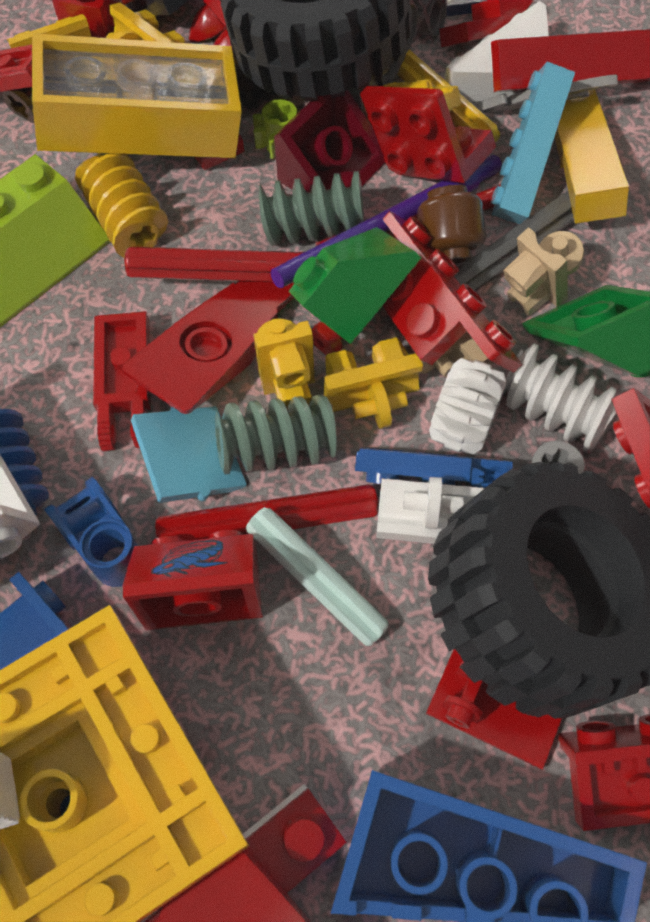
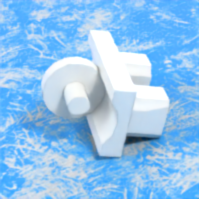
[376,477,485,544]

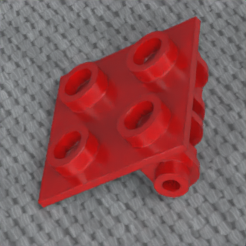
[426,649,562,770]

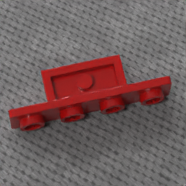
[382,211,523,373]

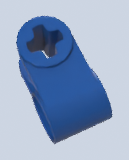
[44,477,138,587]

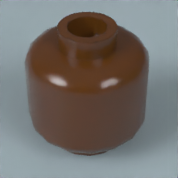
[417,185,487,264]

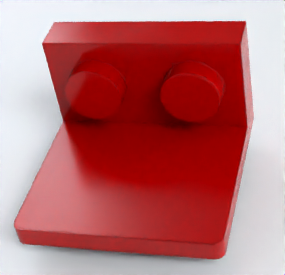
[360,86,496,183]

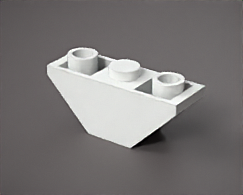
[444,1,549,103]

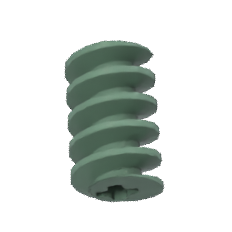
[259,171,364,246]
[215,394,337,475]

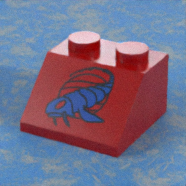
[123,530,263,630]

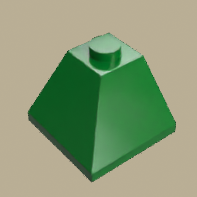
[289,227,422,344]
[522,285,650,377]

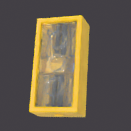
[32,33,242,158]

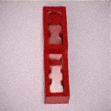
[491,29,650,92]

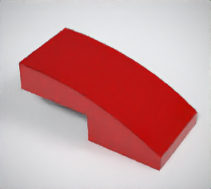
[439,0,533,47]

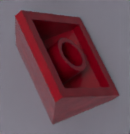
[274,90,385,192]

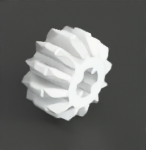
[429,358,507,455]

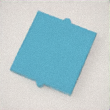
[131,406,247,503]

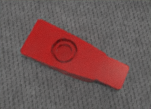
[122,281,294,414]

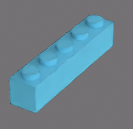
[491,62,575,224]

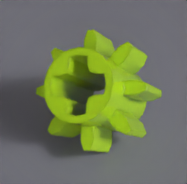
[253,99,299,159]

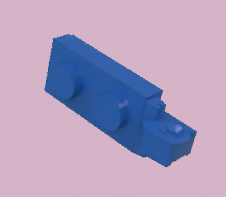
[355,447,513,488]

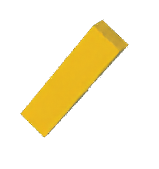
[555,89,629,224]

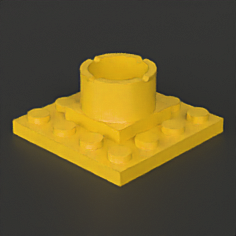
[0,605,249,922]

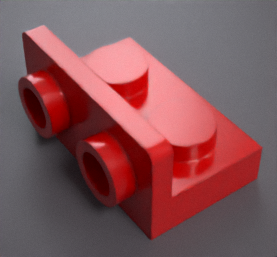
[558,714,650,831]

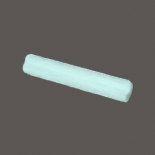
[246,507,389,646]

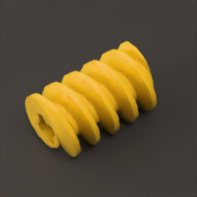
[75,153,168,258]

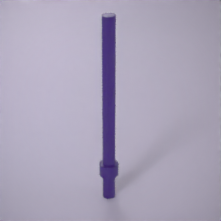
[271,155,502,288]

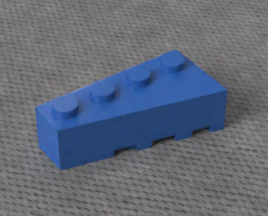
[330,770,647,922]

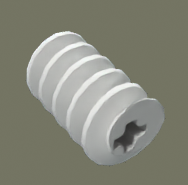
[503,343,617,455]

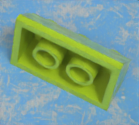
[0,154,110,327]

